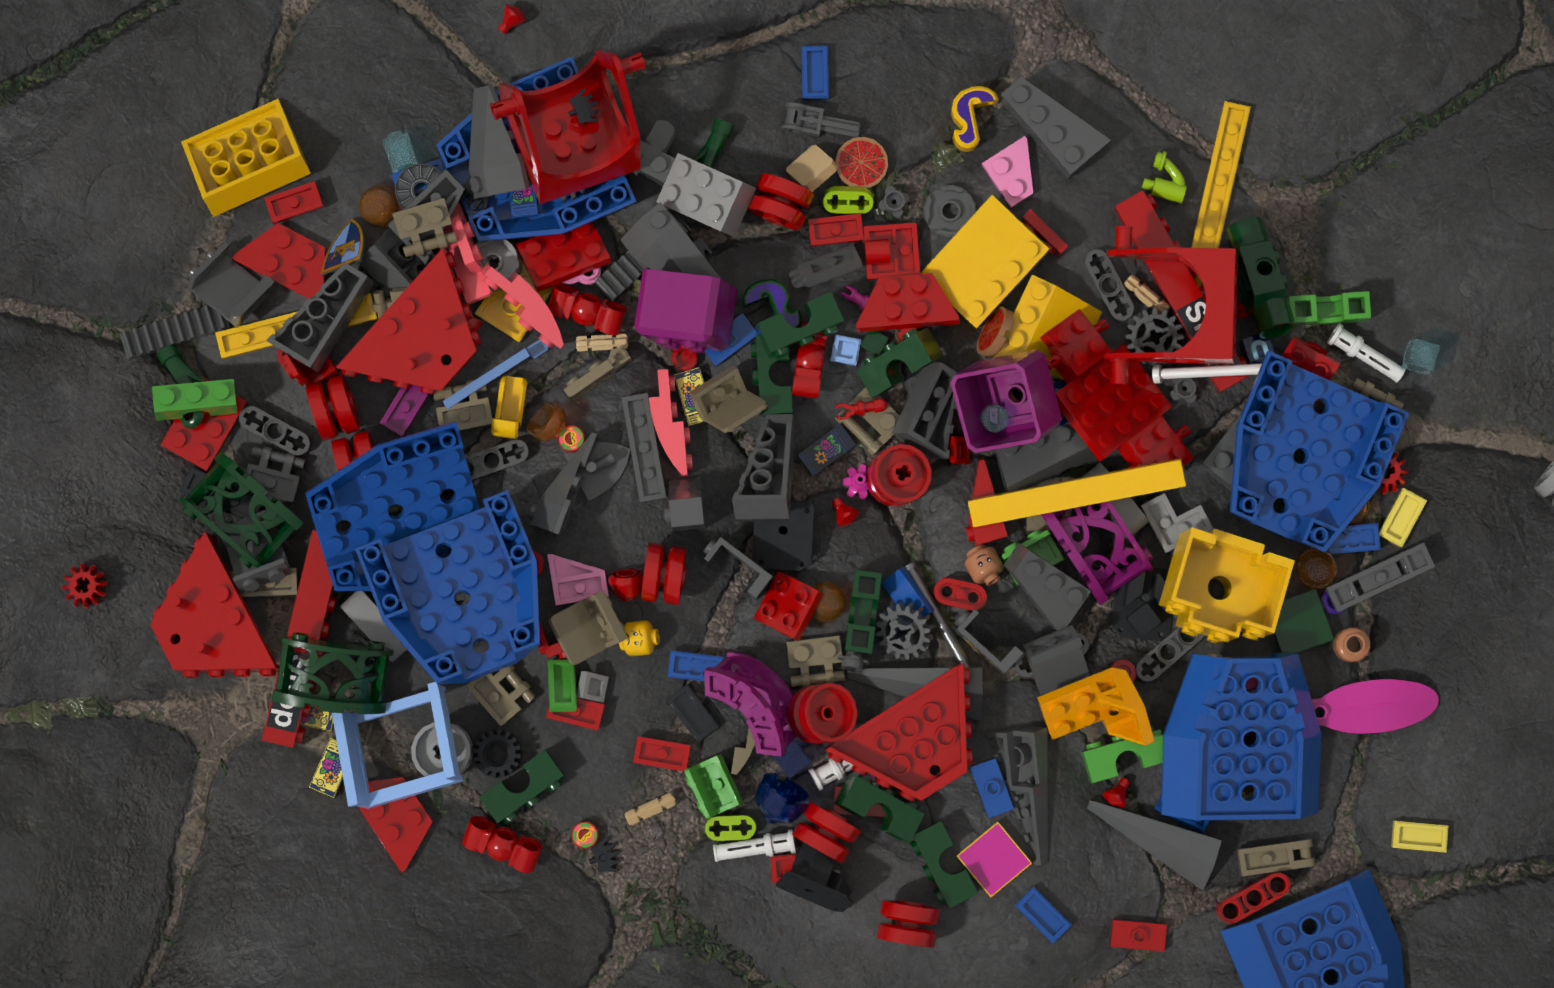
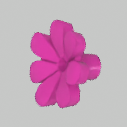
[842,464,869,499]

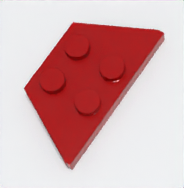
[231,223,326,299]
[856,273,960,332]
[344,777,434,873]

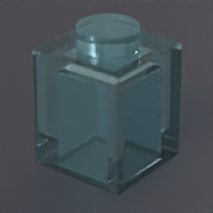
[382,130,419,173]
[1402,338,1440,374]

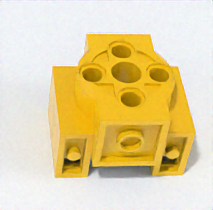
[1159,527,1295,645]

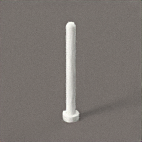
[1152,363,1262,384]

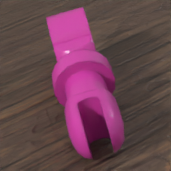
[840,285,870,311]

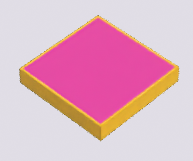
[956,821,1032,897]

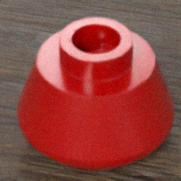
[608,569,643,601]

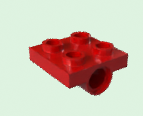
[863,223,920,280]
[1281,335,1340,404]
[754,571,823,641]

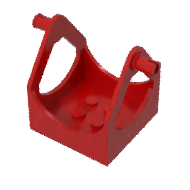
[490,49,646,204]
[1104,226,1238,384]

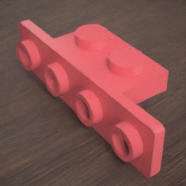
[443,203,492,304]

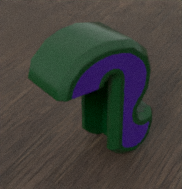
[742,278,802,328]

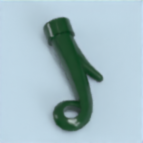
[692,118,735,168]
[157,344,206,429]

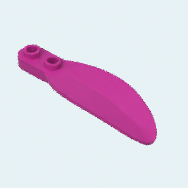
[1312,679,1439,734]

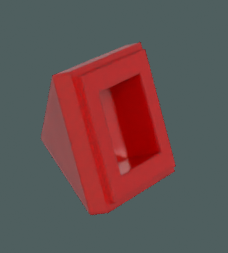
[947,436,970,464]

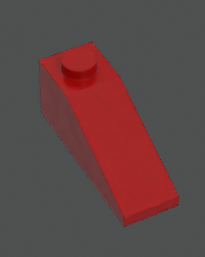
[965,459,1008,547]

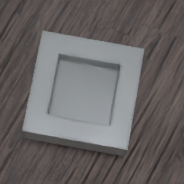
[576,671,609,703]

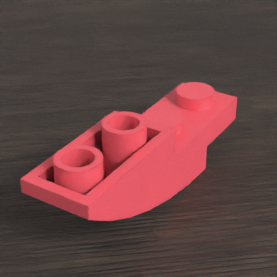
[480,264,564,349]
[649,369,693,477]

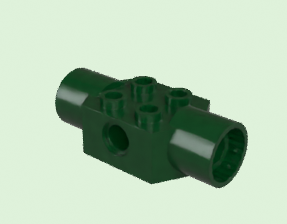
[1227,217,1296,339]

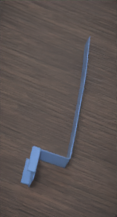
[442,339,549,409]

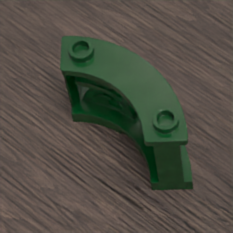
[179,451,304,569]
[271,632,394,714]

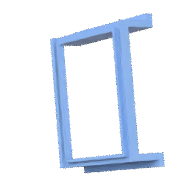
[332,682,464,809]

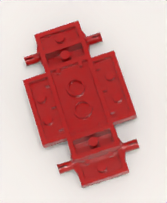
[1040,309,1194,469]

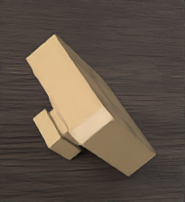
[786,145,838,192]

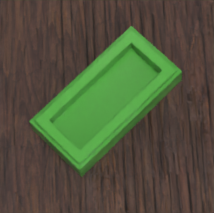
[547,659,577,712]

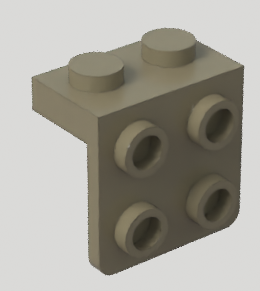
[689,365,767,433]
[549,590,627,665]

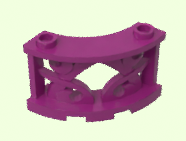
[1041,501,1154,605]
[704,651,797,757]

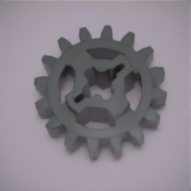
[1125,307,1184,366]
[875,601,934,660]

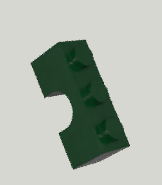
[755,292,844,357]
[856,328,944,398]
[750,335,793,417]
[845,570,882,654]
[479,749,565,824]
[834,774,925,843]
[910,820,978,908]

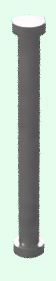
[904,561,973,668]

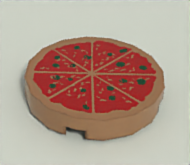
[835,137,888,189]
[976,306,1014,358]

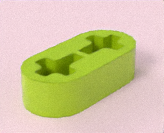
[823,186,873,214]
[705,815,756,841]

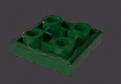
[1274,589,1334,653]

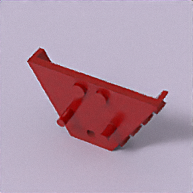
[336,248,481,395]
[150,531,280,678]
[825,662,972,802]

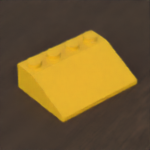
[181,99,311,217]
[920,195,1051,328]
[993,275,1102,393]

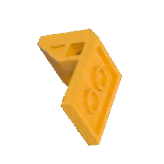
[1037,667,1155,746]

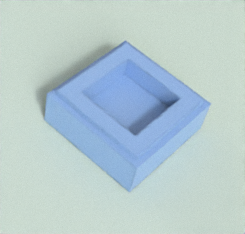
[830,334,861,366]

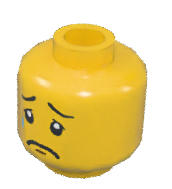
[619,620,660,656]

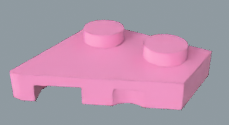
[547,554,609,606]

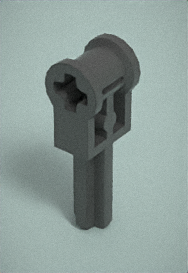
[781,102,860,138]

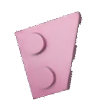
[982,136,1033,209]

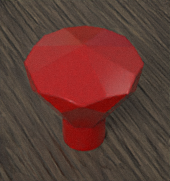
[498,4,527,34]
[831,497,860,528]
[1102,777,1130,808]

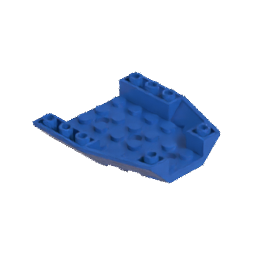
[436,57,636,242]
[1230,351,1409,552]
[305,421,480,591]
[355,490,540,685]
[1161,653,1321,820]
[1220,868,1405,988]

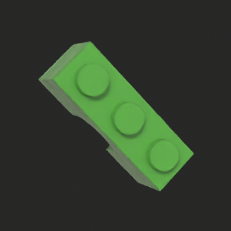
[1287,291,1371,326]
[152,379,237,421]
[1081,726,1163,783]

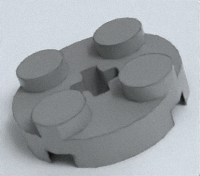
[475,239,522,292]

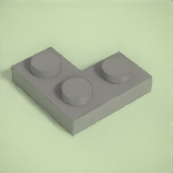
[1140,493,1213,553]

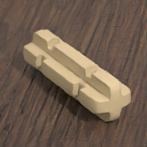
[1123,275,1170,314]
[576,333,628,352]
[625,793,676,825]

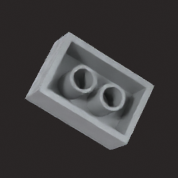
[656,153,756,237]

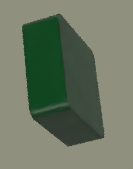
[860,331,888,356]

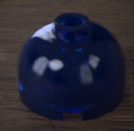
[756,773,811,824]

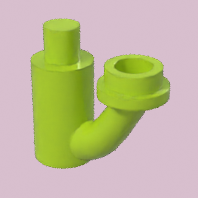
[1142,151,1187,204]

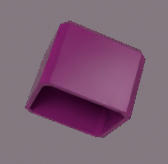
[634,269,738,353]
[950,349,1062,453]

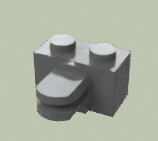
[634,120,675,187]

